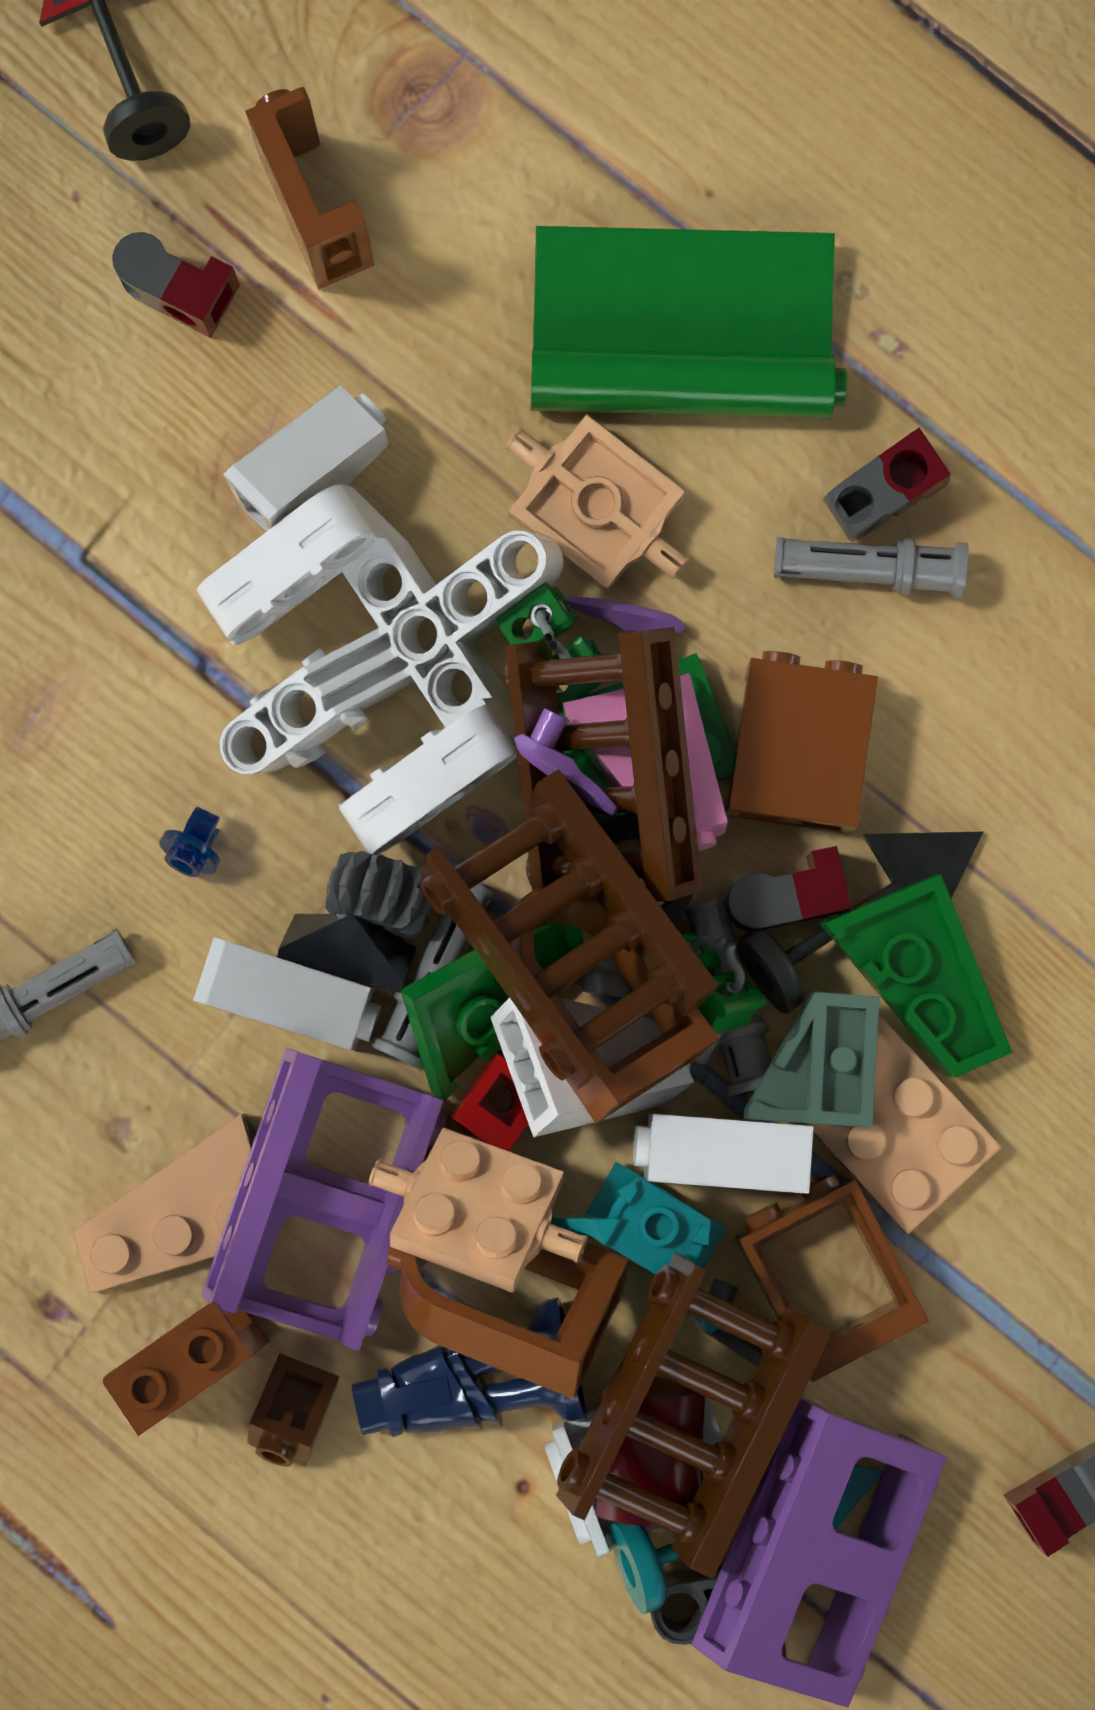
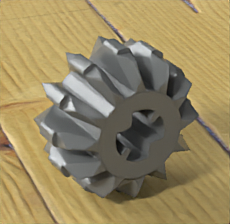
[325,851,433,939]

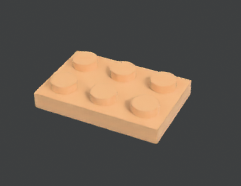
[804,1014,1002,1235]

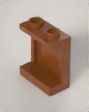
[245,87,375,290]
[725,651,878,834]
[103,1302,270,1436]

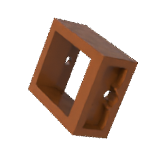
[735,1173,929,1382]

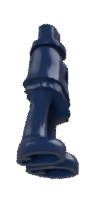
[352,1297,587,1437]

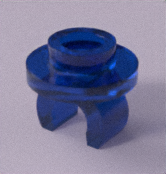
[159,807,220,877]

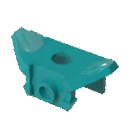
[551,1161,727,1334]

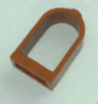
[510,885,719,1124]
[386,1243,629,1399]

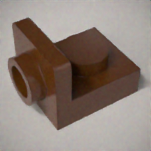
[247,1353,340,1467]

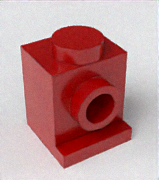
[448,1054,528,1151]

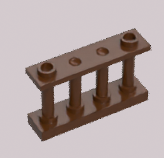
[504,627,702,902]
[420,769,719,1091]
[556,1252,833,1579]

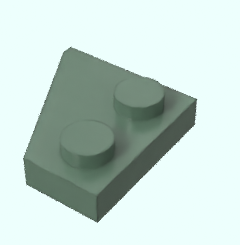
[744,992,880,1128]

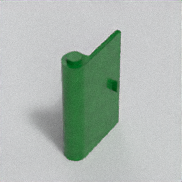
[531,226,847,418]

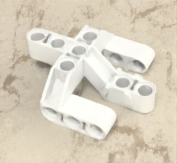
[196,484,563,855]

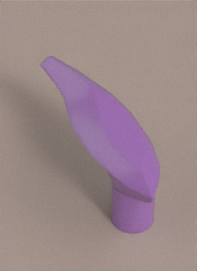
[567,597,686,634]
[514,708,617,815]

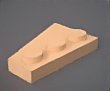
[72,1114,279,1294]

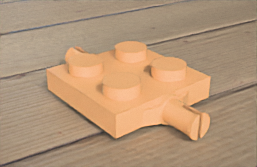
[505,415,689,593]
[369,1128,588,1293]

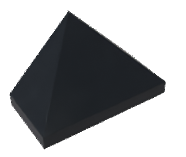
[277,914,417,993]

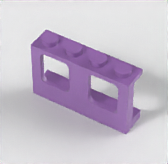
[201,1048,445,1351]
[691,1397,947,1708]

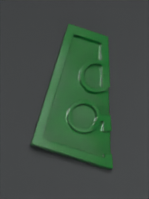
[819,874,1013,1078]
[400,924,584,1103]

